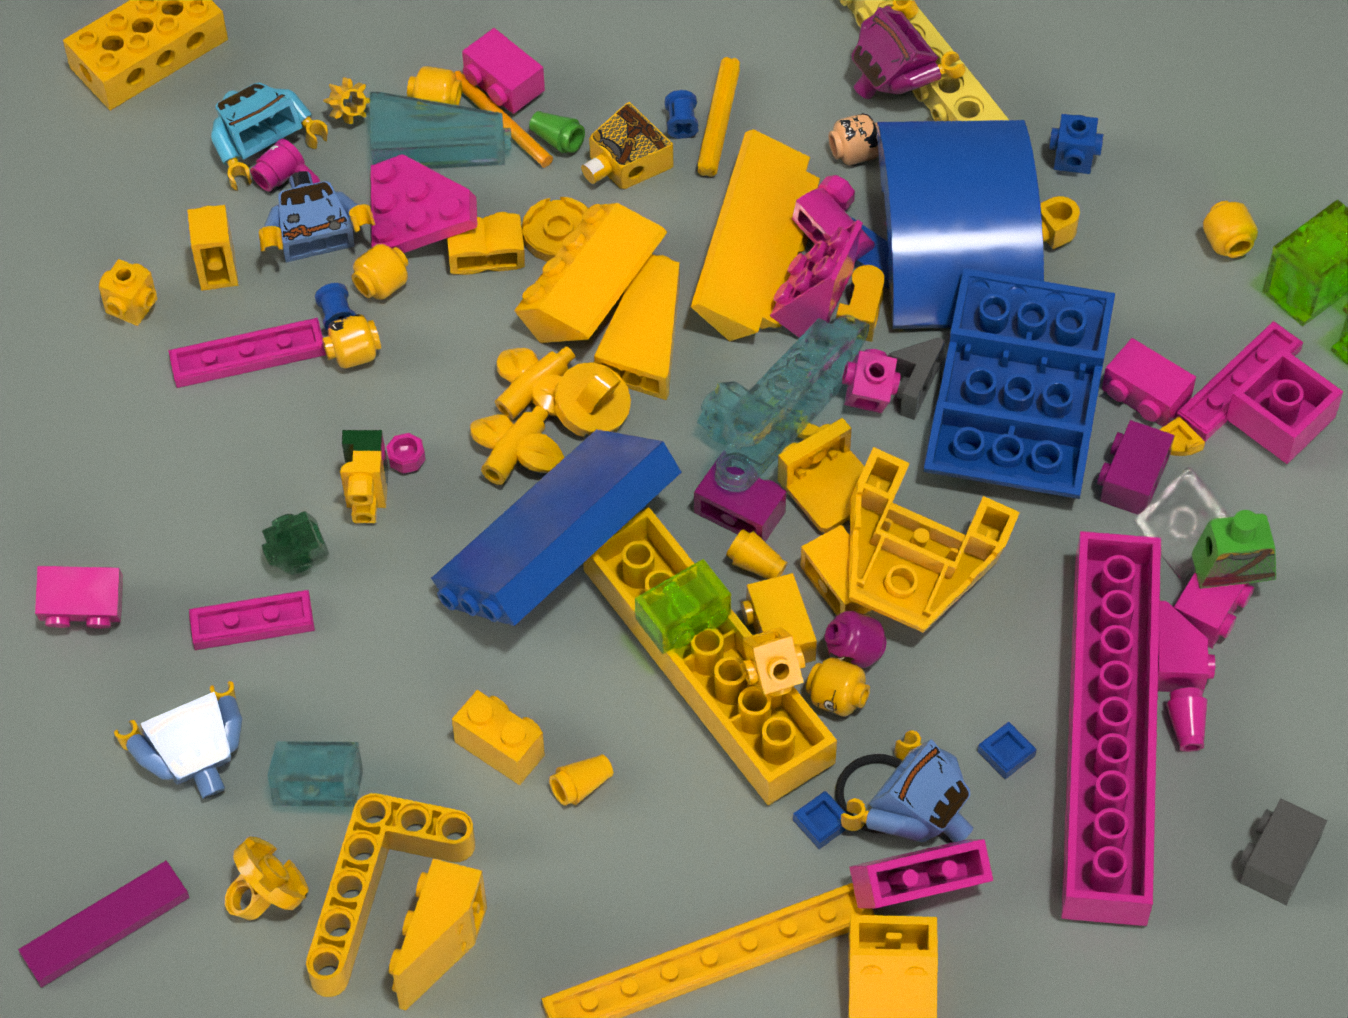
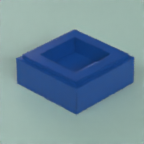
[977,722,1037,779]
[793,790,846,849]

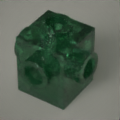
[262,511,330,574]

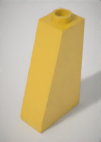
[594,254,680,400]

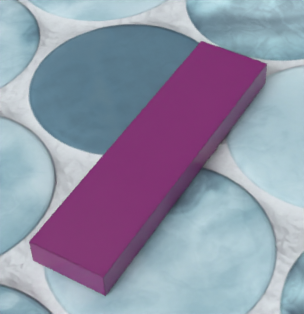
[18,860,190,988]

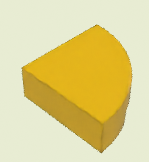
[1159,416,1205,456]

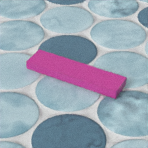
[168,317,326,388]
[1175,321,1304,442]

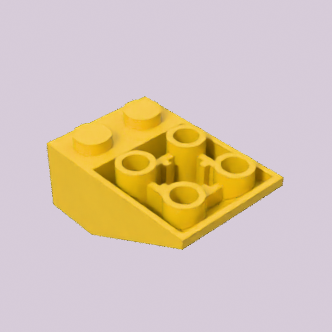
[389,858,487,1011]
[848,915,938,1018]

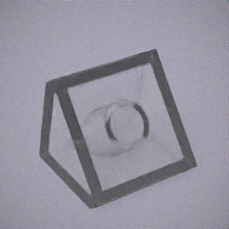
[1134,467,1230,579]

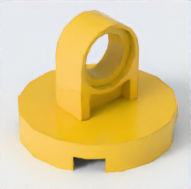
[554,362,631,437]
[225,836,309,921]

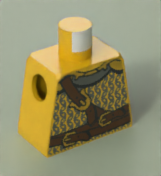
[581,102,674,189]

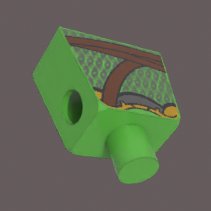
[1191,510,1276,589]

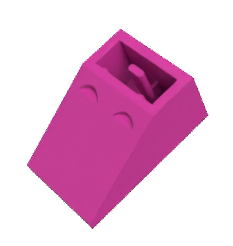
[770,220,863,342]

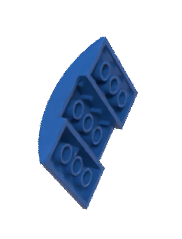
[876,120,1044,329]
[923,268,1115,499]

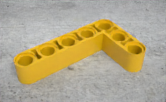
[306,793,476,997]

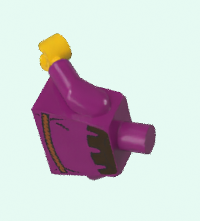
[852,0,966,99]

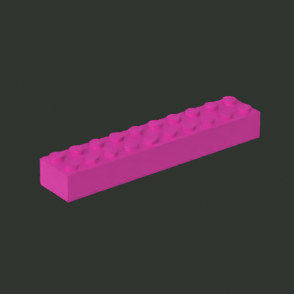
[1061,531,1161,926]

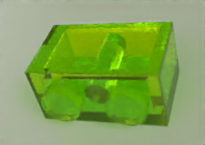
[635,559,731,654]

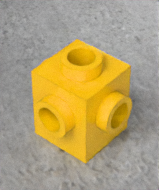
[99,259,158,326]
[742,627,805,696]

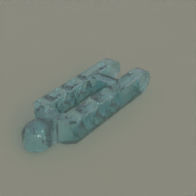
[715,314,870,492]

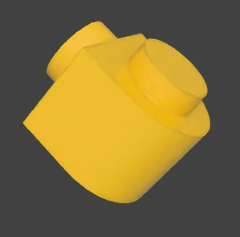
[1040,196,1080,249]

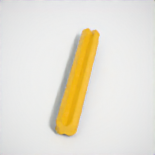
[697,57,740,177]

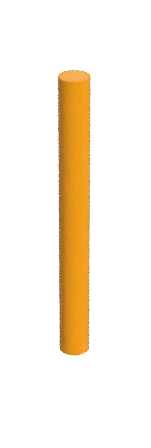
[455,71,553,168]

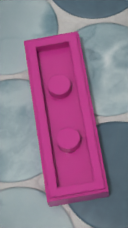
[189,590,315,650]

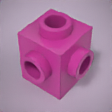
[842,349,901,413]

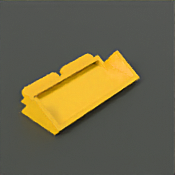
[691,129,820,342]

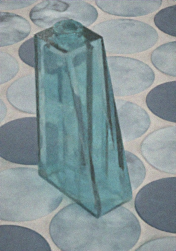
[370,91,512,169]

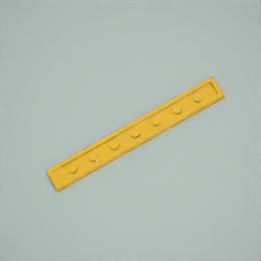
[541,883,875,1018]

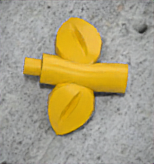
[495,346,576,421]
[470,405,565,485]

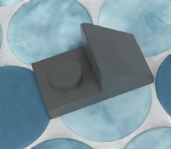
[887,337,945,420]

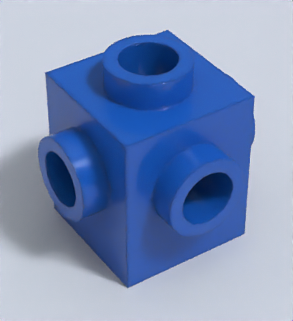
[1049,114,1104,174]

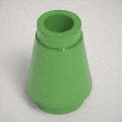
[529,111,585,153]

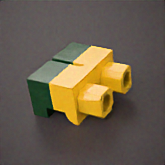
[340,430,389,523]

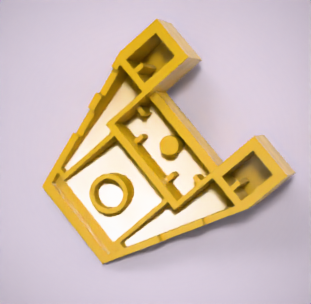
[849,447,1020,633]

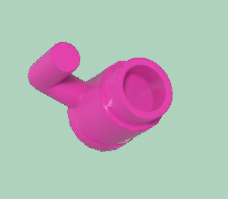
[250,138,320,192]

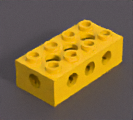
[63,0,228,111]

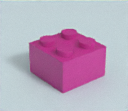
[1226,347,1344,464]

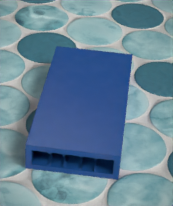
[431,429,682,626]

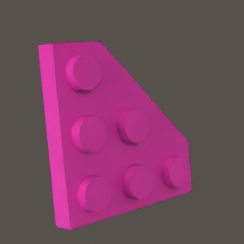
[371,154,477,253]

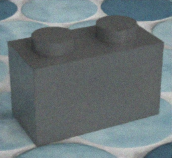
[1238,798,1327,906]

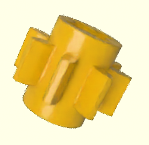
[323,77,372,124]

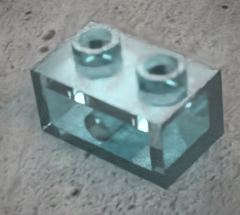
[267,741,363,807]

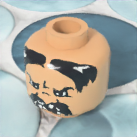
[828,113,879,165]

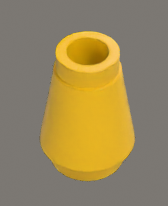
[726,529,788,579]
[549,754,614,806]

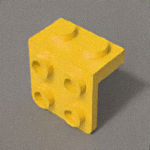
[777,417,864,533]

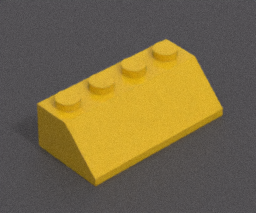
[514,203,667,343]

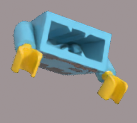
[211,82,328,190]

